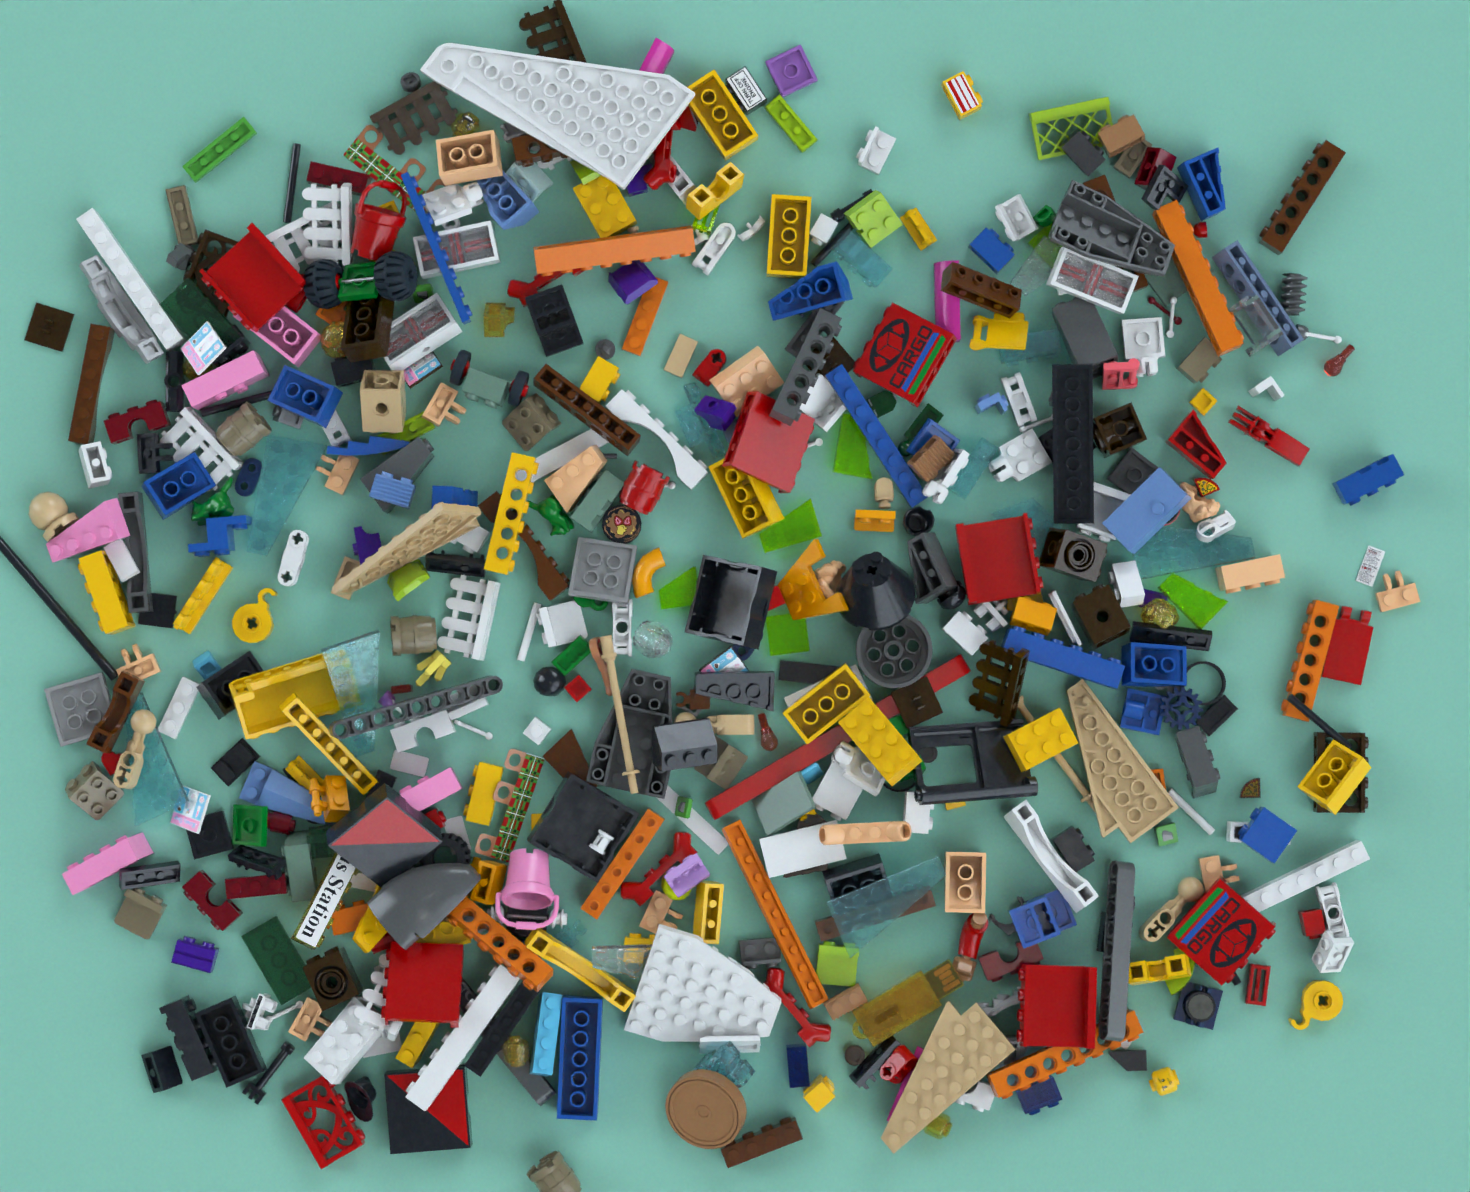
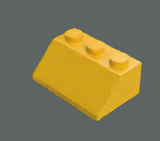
[1297,739,1372,815]

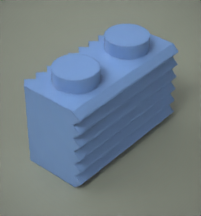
[369,471,416,509]

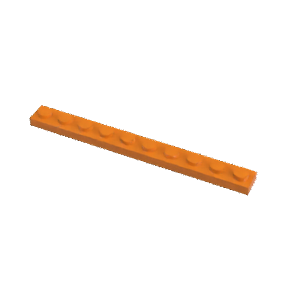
[721,820,829,1009]

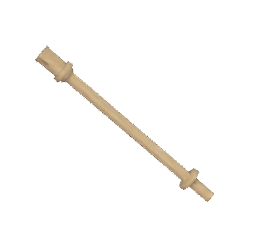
[599,635,640,794]
[1007,683,1095,812]

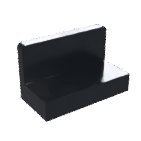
[141,1046,183,1093]

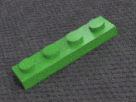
[182,117,257,183]

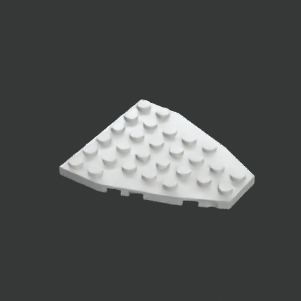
[624,924,782,1042]

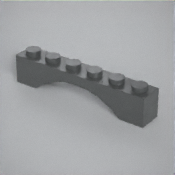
[118,492,153,614]

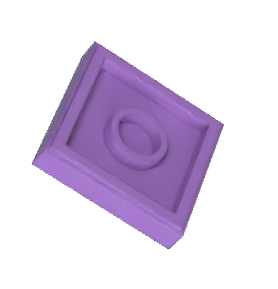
[765,44,818,98]

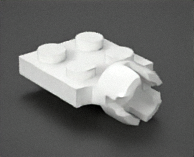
[423,182,484,226]
[1121,317,1165,377]
[988,428,1052,483]
[922,448,970,504]
[831,741,885,797]

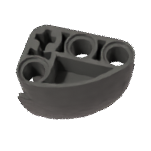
[367,863,481,950]

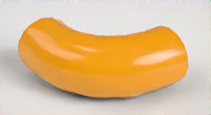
[632,547,666,598]

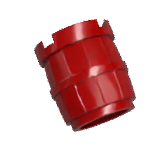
[619,460,670,515]

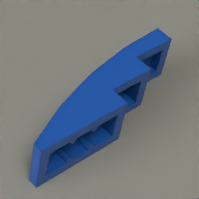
[326,436,410,456]

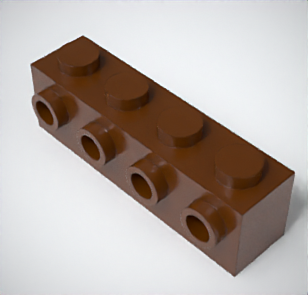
[941,262,1022,318]
[721,1116,803,1168]

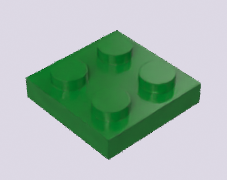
[232,804,268,847]

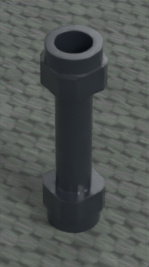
[830,189,873,222]

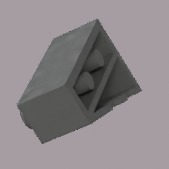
[907,532,958,604]
[1175,726,1220,799]

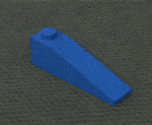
[768,261,853,321]

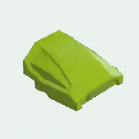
[387,559,430,601]

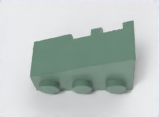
[570,470,624,533]
[281,829,318,902]

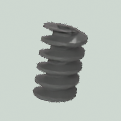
[1280,273,1308,316]

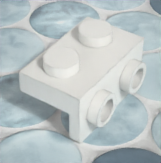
[995,194,1039,242]

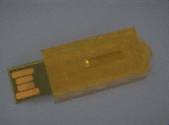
[852,959,964,1047]

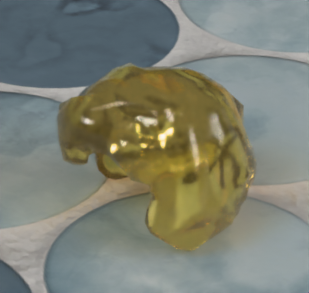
[320,321,345,358]
[1140,598,1179,629]

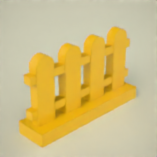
[173,557,234,634]

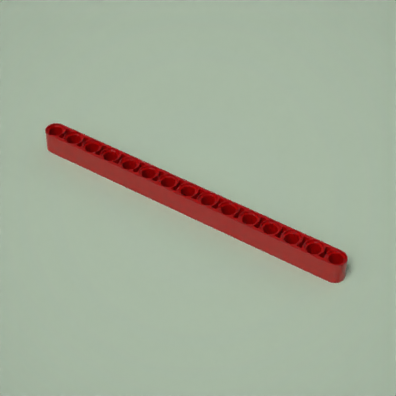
[705,654,971,820]

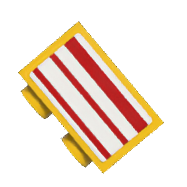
[941,71,983,120]

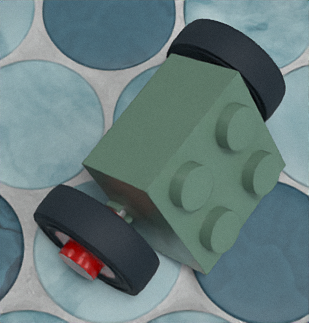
[450,350,529,409]

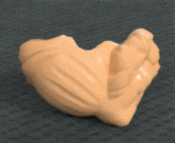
[1179,482,1220,523]
[814,560,846,599]

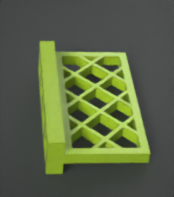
[1028,97,1113,160]

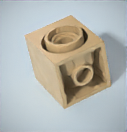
[360,370,407,433]

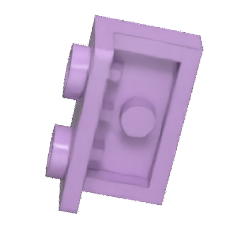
[664,853,710,898]

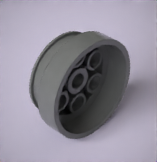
[856,615,932,688]

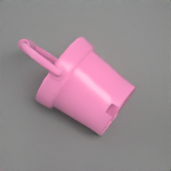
[495,848,559,930]

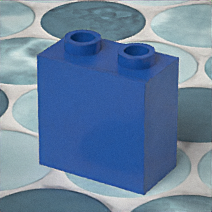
[1238,806,1297,863]

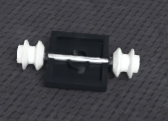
[487,905,568,937]

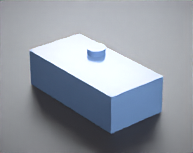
[1102,467,1191,554]

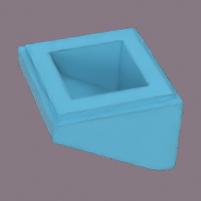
[192,650,221,680]
[800,762,823,784]

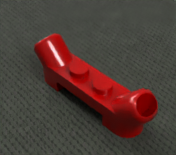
[643,115,682,190]
[507,268,586,307]
[621,832,698,907]
[762,968,831,1048]

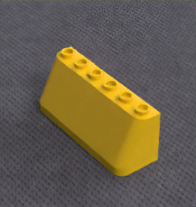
[229,649,362,740]

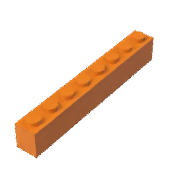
[1152,200,1244,357]
[533,225,696,276]

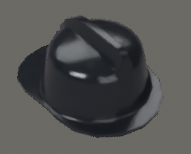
[344,1076,377,1122]

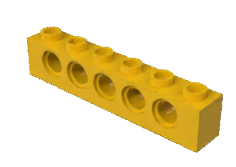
[484,452,539,575]
[279,693,378,795]

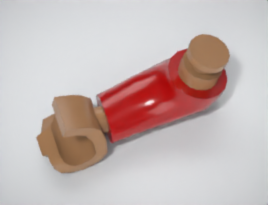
[952,913,988,982]

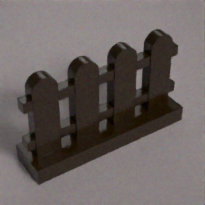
[519,0,587,63]
[370,81,458,155]
[969,640,1030,727]

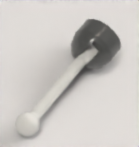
[1296,324,1342,344]

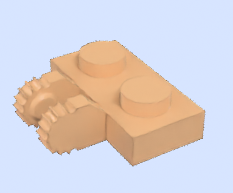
[422,382,466,427]
[315,454,360,495]
[1375,571,1420,612]
[116,644,162,680]
[1198,855,1240,892]
[639,890,683,934]
[288,996,333,1042]

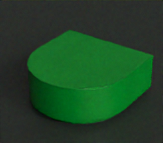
[1033,205,1056,227]

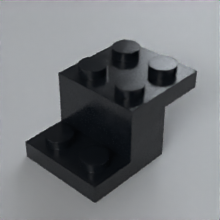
[525,284,584,357]

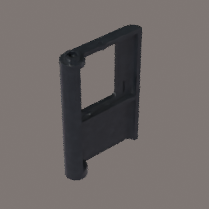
[908,719,1038,805]

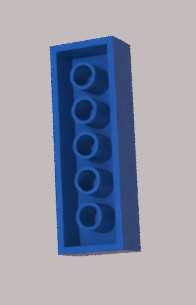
[1001,626,1125,689]
[557,995,603,1121]

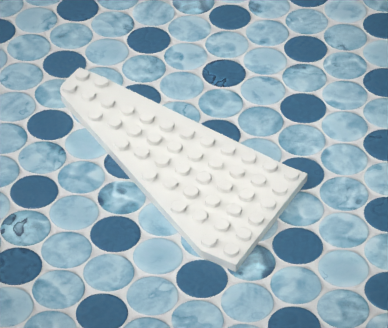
[420,43,695,190]

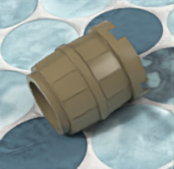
[215,402,272,457]
[390,615,437,656]
[527,1151,582,1192]

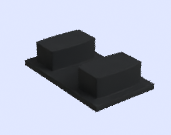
[211,738,260,787]

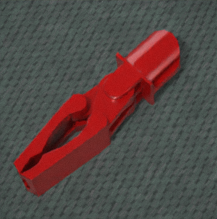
[1228,406,1310,466]

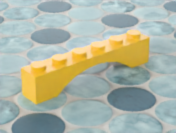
[524,928,636,1012]

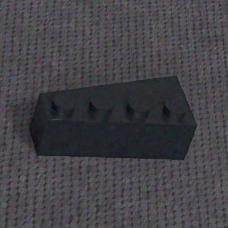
[159,995,217,1081]

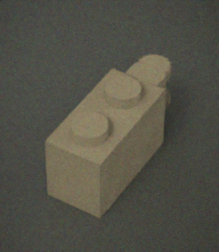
[1176,337,1222,384]

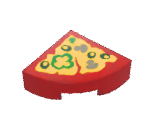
[1193,478,1220,497]

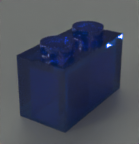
[786,1043,810,1088]
[1015,1075,1062,1115]

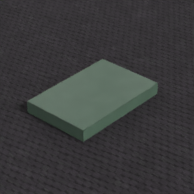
[1144,256,1214,307]
[752,771,816,836]

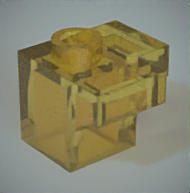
[484,303,515,337]

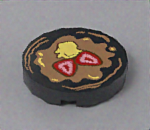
[602,505,642,544]

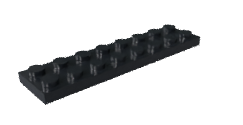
[1052,364,1094,524]

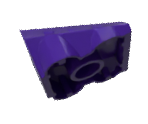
[608,260,658,305]

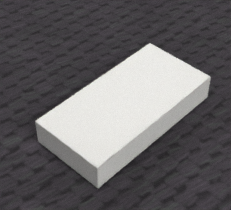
[103,539,140,582]

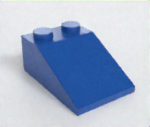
[267,365,343,428]
[142,452,216,520]
[1121,642,1187,687]

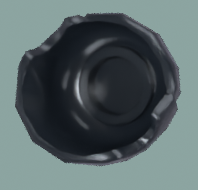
[903,507,935,537]
[937,580,966,610]
[533,667,566,696]

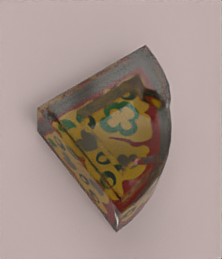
[1240,778,1261,798]

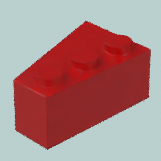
[1165,409,1227,480]

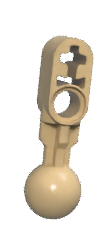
[113,709,156,789]
[673,712,754,735]
[1139,877,1204,942]

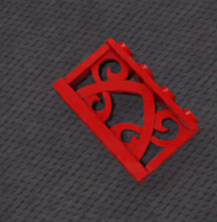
[281,1075,366,1169]

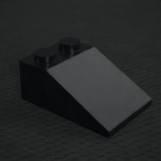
[196,651,263,720]

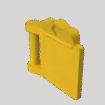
[969,312,1029,351]

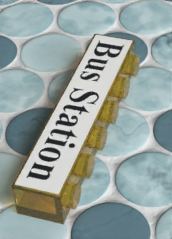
[291,852,359,950]

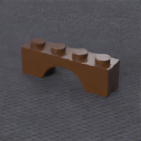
[86,671,145,753]

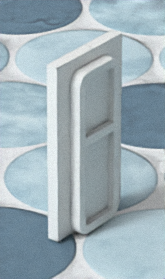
[1048,590,1082,646]
[699,1035,761,1054]

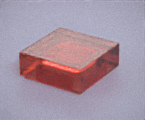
[391,684,413,694]

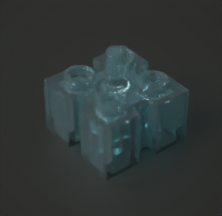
[694,1041,755,1088]

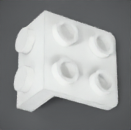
[794,373,846,432]
[536,600,588,648]

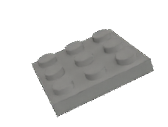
[568,537,637,604]
[44,672,111,747]

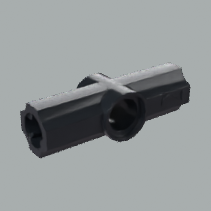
[164,351,186,412]

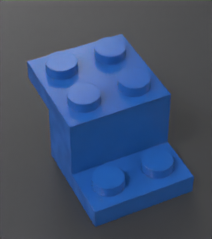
[188,515,253,557]
[1008,889,1077,949]

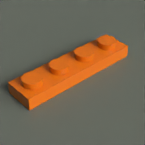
[622,277,669,357]

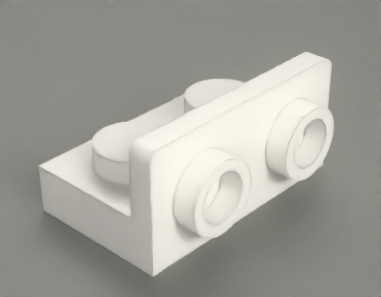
[856,126,896,175]
[1312,930,1354,973]

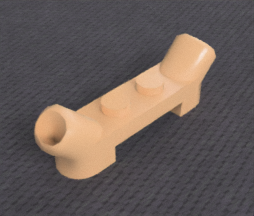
[819,821,912,845]

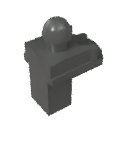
[166,243,194,270]

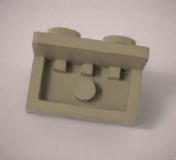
[694,736,748,790]

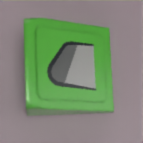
[412,283,434,303]
[675,796,693,819]
[1154,822,1179,847]

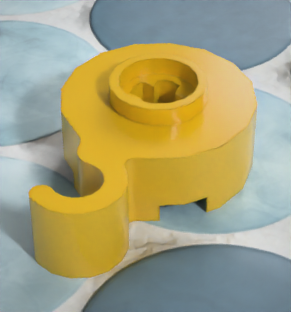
[232,588,278,643]
[1288,980,1343,1030]

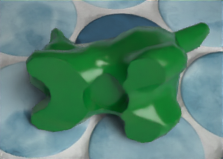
[191,477,234,526]
[526,494,575,536]

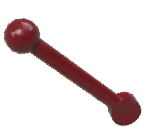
[1148,296,1182,325]

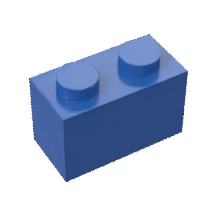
[968,228,1015,274]

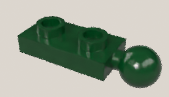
[898,403,944,457]

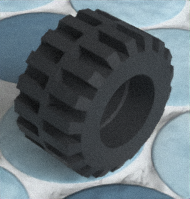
[420,833,472,866]

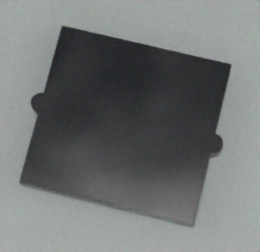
[138,593,177,628]

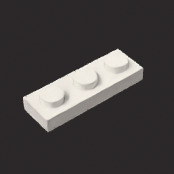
[157,677,199,739]

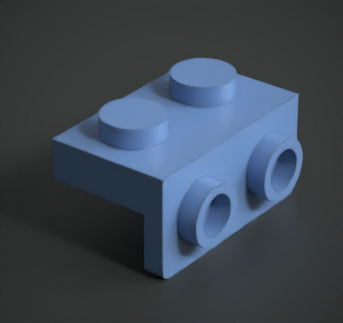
[974,392,1009,415]

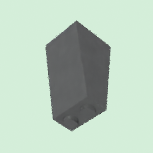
[1052,297,1118,379]
[360,437,434,513]

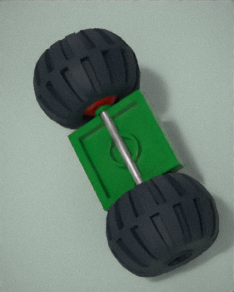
[303,251,418,309]

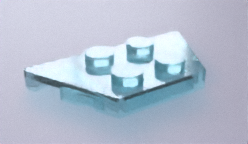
[992,498,1062,560]

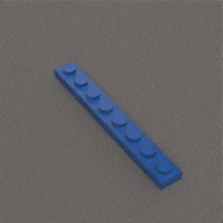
[401,172,472,325]
[825,364,928,508]

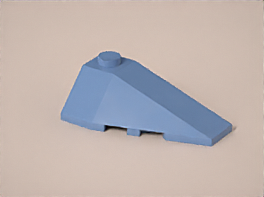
[477,170,539,230]

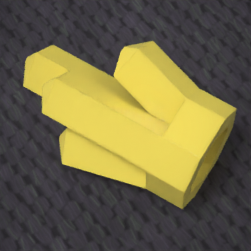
[415,650,452,687]

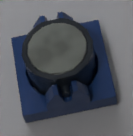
[1173,982,1223,1030]

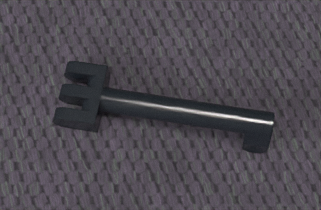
[242,1042,295,1105]

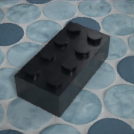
[195,995,267,1088]

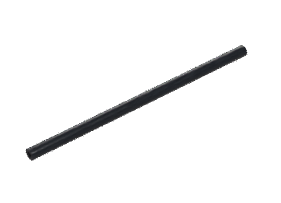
[0,536,118,681]

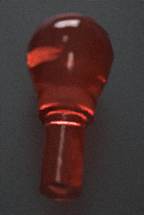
[1324,344,1355,377]
[758,713,778,751]

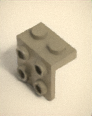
[502,393,562,451]
[65,761,124,820]
[114,888,167,939]

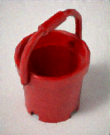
[350,180,407,261]

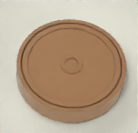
[665,1069,747,1149]

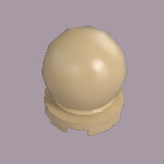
[28,492,79,542]

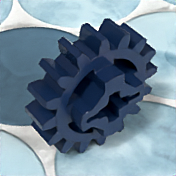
[1159,686,1203,730]

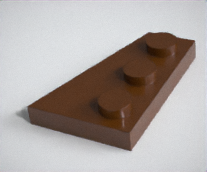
[543,729,598,787]

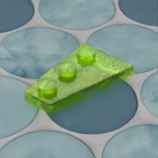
[832,413,872,479]
[759,498,822,553]
[1158,573,1228,629]

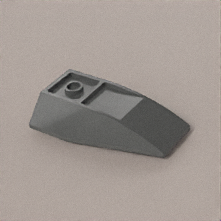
[1048,180,1175,277]
[586,669,672,799]

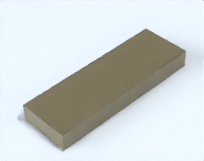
[166,185,198,246]

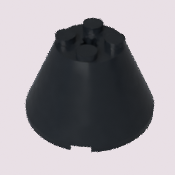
[836,552,916,630]

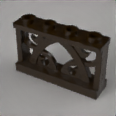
[176,229,238,322]
[1313,732,1369,813]

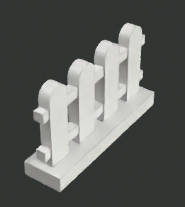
[302,183,353,266]
[266,202,354,272]
[159,407,244,492]
[437,575,501,661]
[354,954,404,1041]

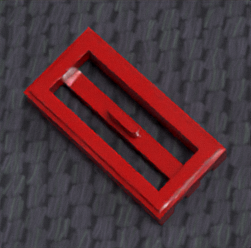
[1245,963,1271,1006]

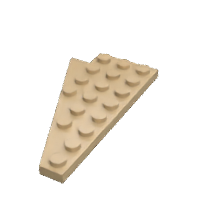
[332,502,482,595]
[1066,679,1179,843]
[881,1001,1016,1154]

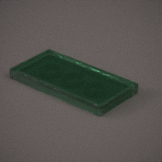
[159,277,242,348]
[241,916,311,1005]

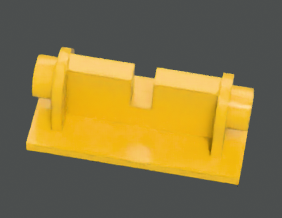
[900,207,937,251]
[285,755,324,790]

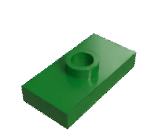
[551,634,591,676]

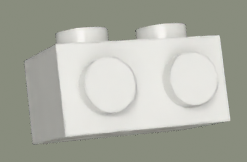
[78,441,112,489]
[1108,560,1145,608]
[942,611,988,656]

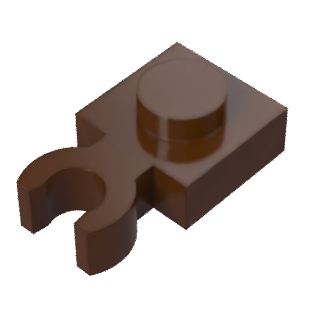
[676,689,710,709]

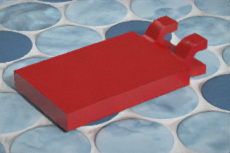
[1321,606,1374,685]

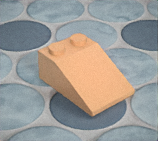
[944,852,986,913]

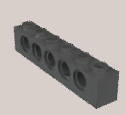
[769,308,842,426]

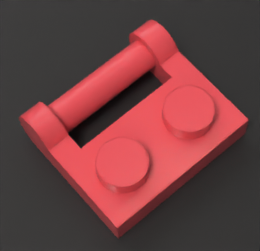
[1102,358,1140,390]

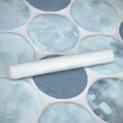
[517,602,542,661]
[1168,788,1215,835]

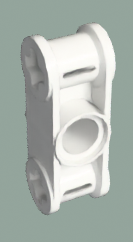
[278,530,309,587]
[612,599,633,657]
[1315,882,1350,938]

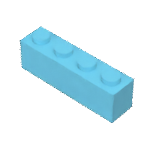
[529,992,562,1077]

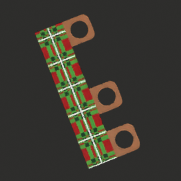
[344,125,446,213]
[475,749,545,862]

